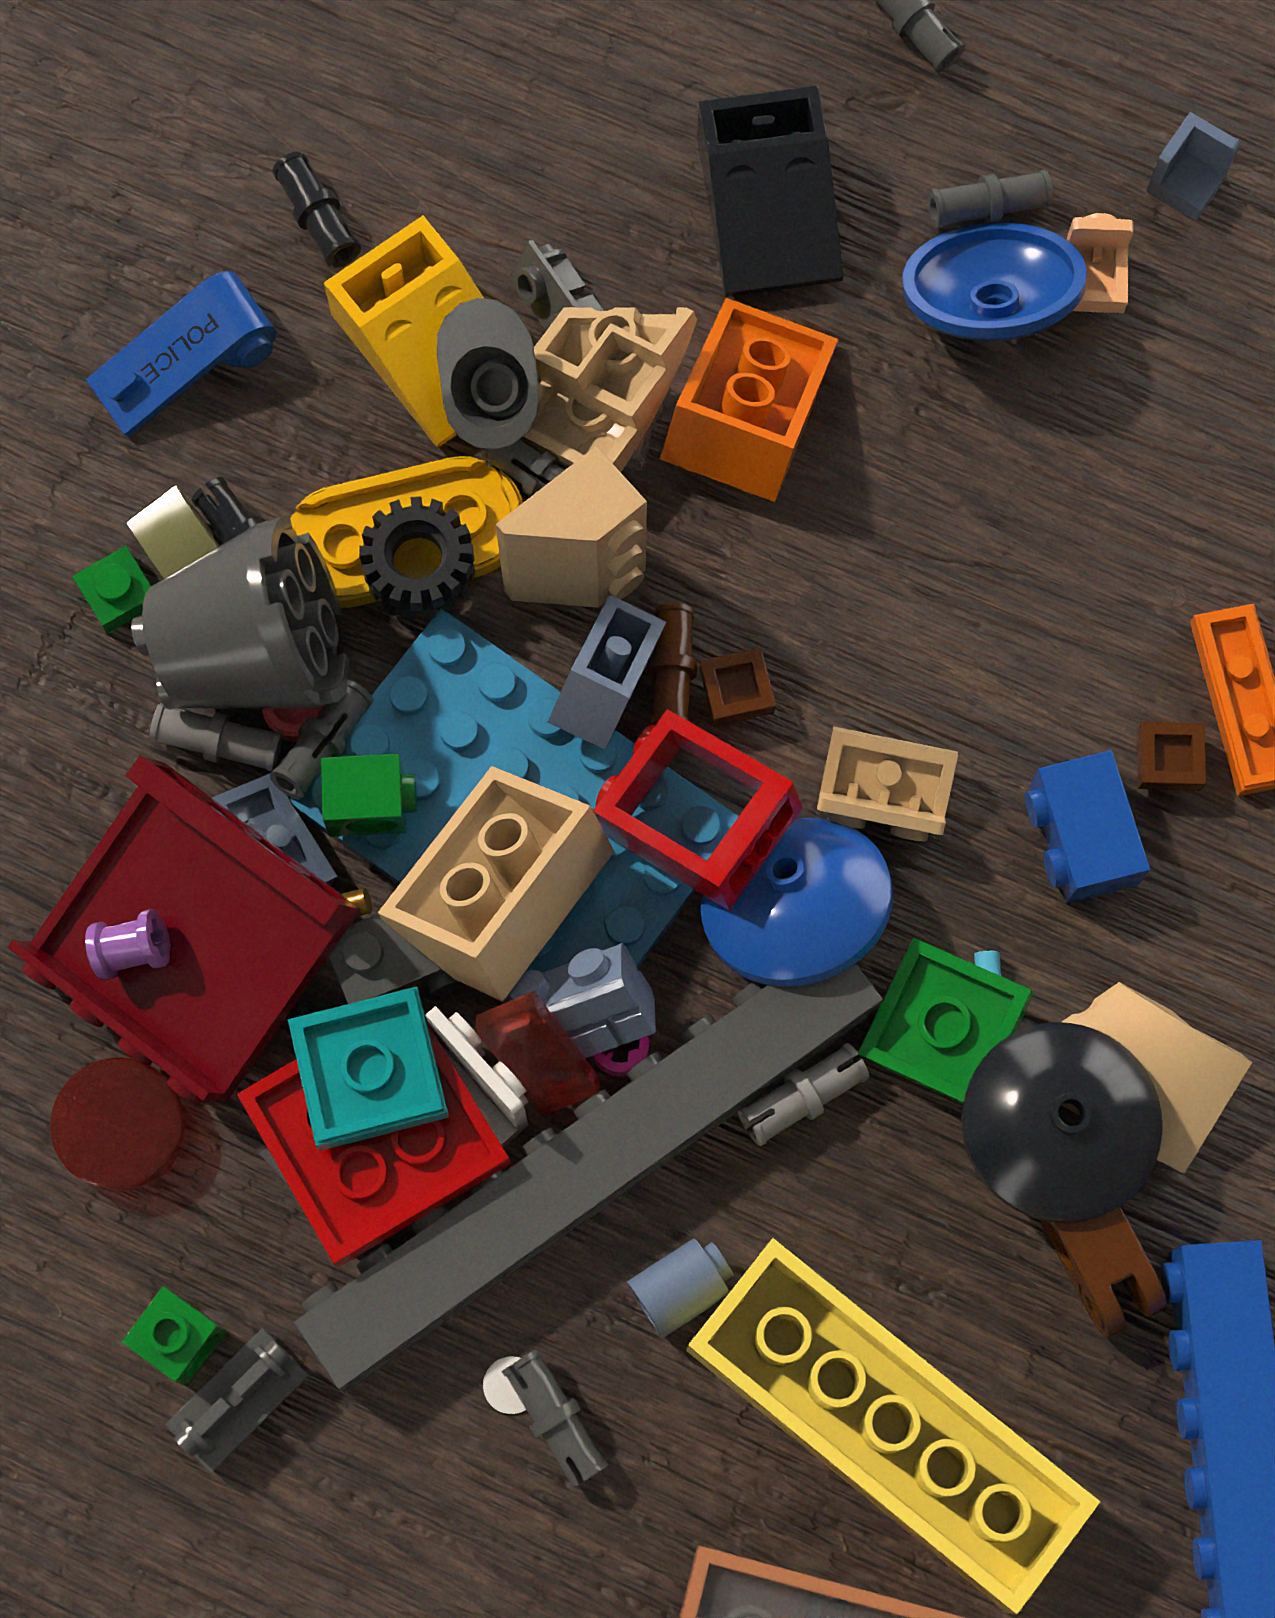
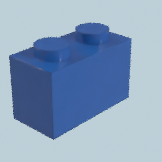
[1025,750,1150,904]

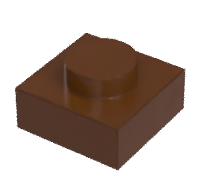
[699,648,776,726]
[1137,721,1206,791]

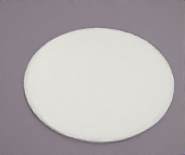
[483,1356,526,1414]

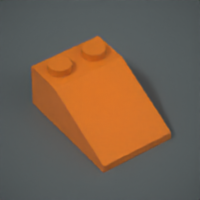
[660,298,838,502]

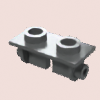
[510,240,604,331]
[165,1327,309,1473]

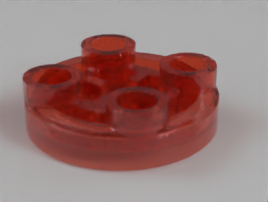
[50,1058,185,1191]

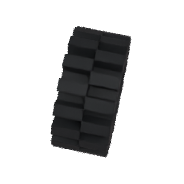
[359,497,475,619]

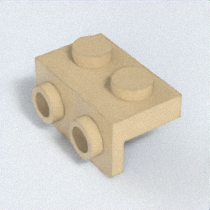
[817,727,958,841]

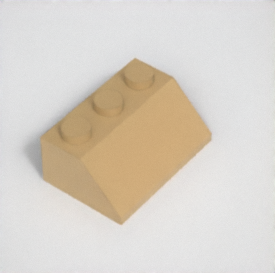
[496,446,647,608]
[378,766,614,1001]

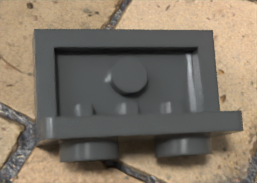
[329,914,464,1004]

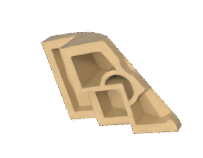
[520,307,697,472]
[1061,982,1252,1174]

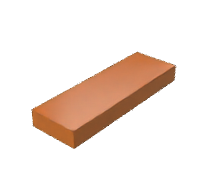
[1190,604,1275,797]

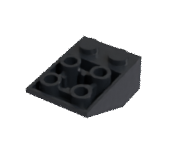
[697,85,844,297]

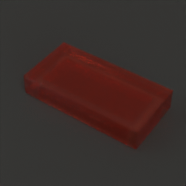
[475,991,600,1116]

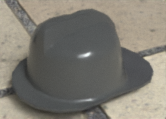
[437,298,539,450]

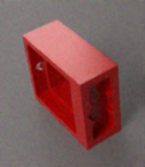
[593,709,803,911]

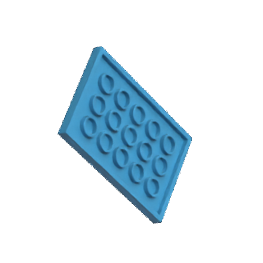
[289,608,739,973]

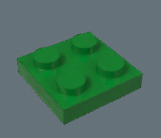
[858,937,1034,1105]

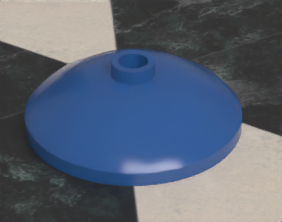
[903,222,1087,342]
[701,818,893,987]

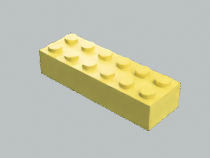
[687,1238,1100,1614]

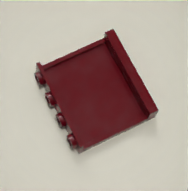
[7,755,361,1104]

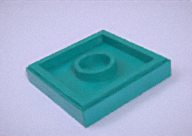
[288,986,449,1151]

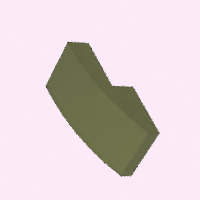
[127,485,219,579]

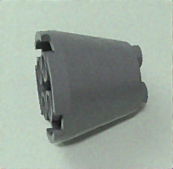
[131,515,350,710]

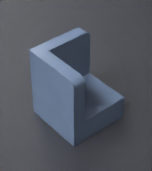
[1146,112,1241,221]

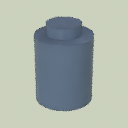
[627,1238,734,1339]

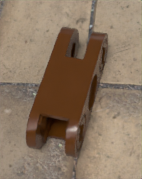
[1040,1206,1167,1338]

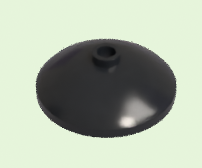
[961,1022,1163,1223]

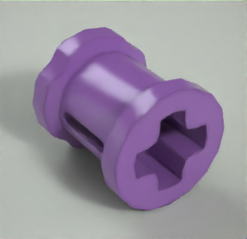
[85,909,171,981]

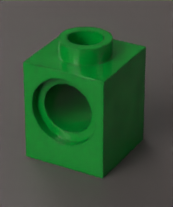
[321,754,417,837]
[122,1286,228,1387]

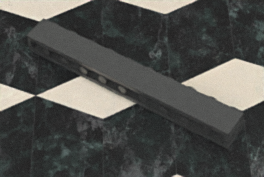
[294,963,883,1393]

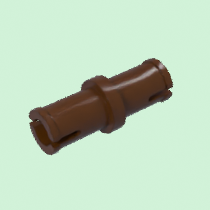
[648,603,697,725]

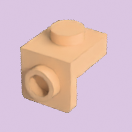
[1066,213,1133,313]

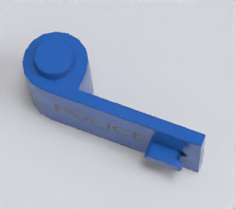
[86,271,277,437]

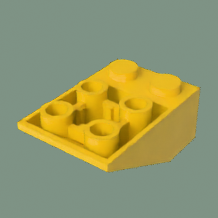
[324,216,484,448]

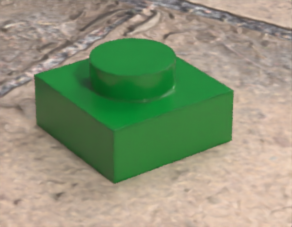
[72,546,151,634]

